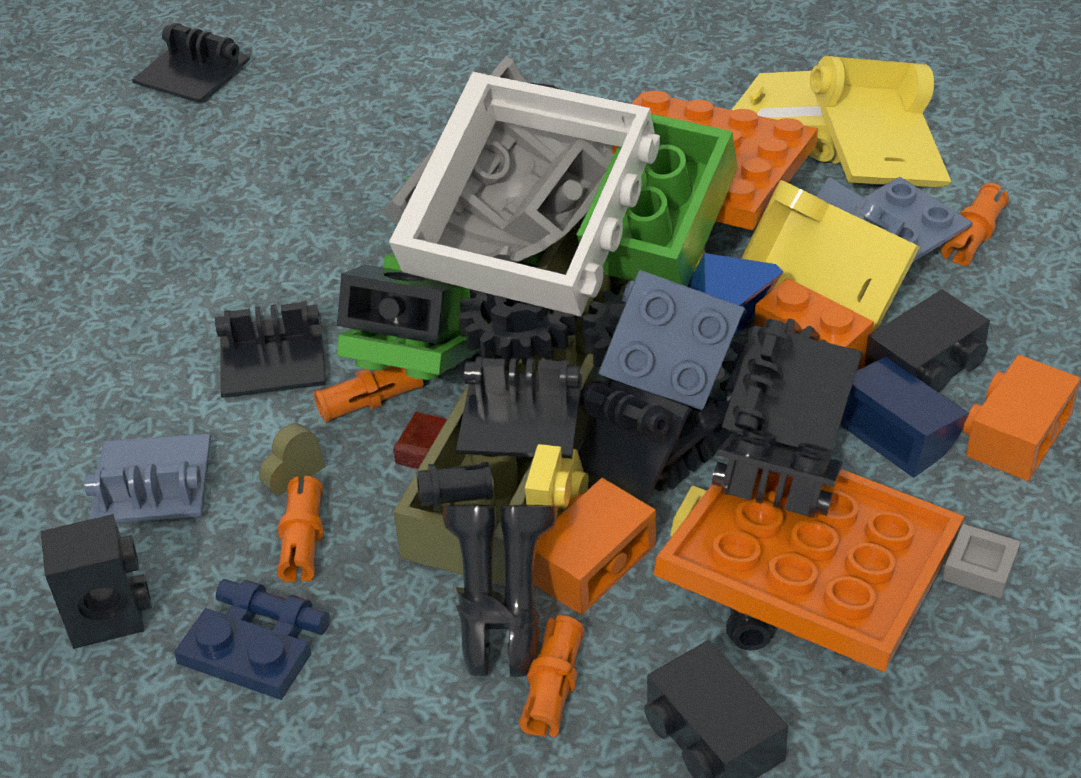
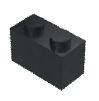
[865,289,990,392]
[644,640,788,778]

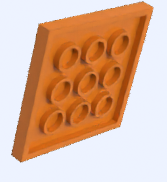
[612,91,818,230]
[653,468,965,673]

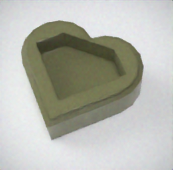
[259,423,325,496]

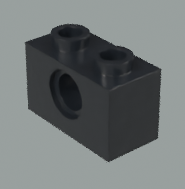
[337,264,463,344]
[41,514,152,649]

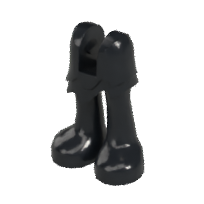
[443,505,557,677]

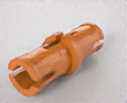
[941,183,1009,266]
[313,366,424,423]
[277,476,324,582]
[519,615,584,738]

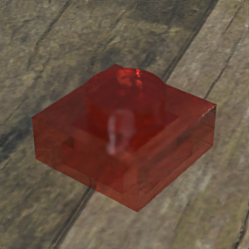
[393,412,447,469]

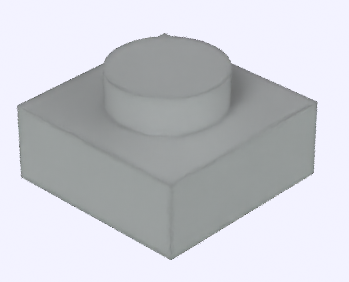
[943,524,1021,599]

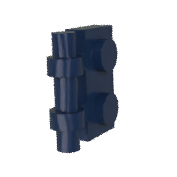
[174,579,330,700]

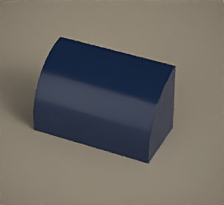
[840,357,969,478]

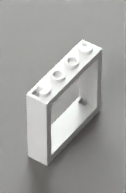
[389,72,660,316]

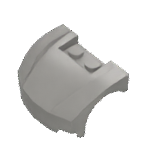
[381,55,614,264]

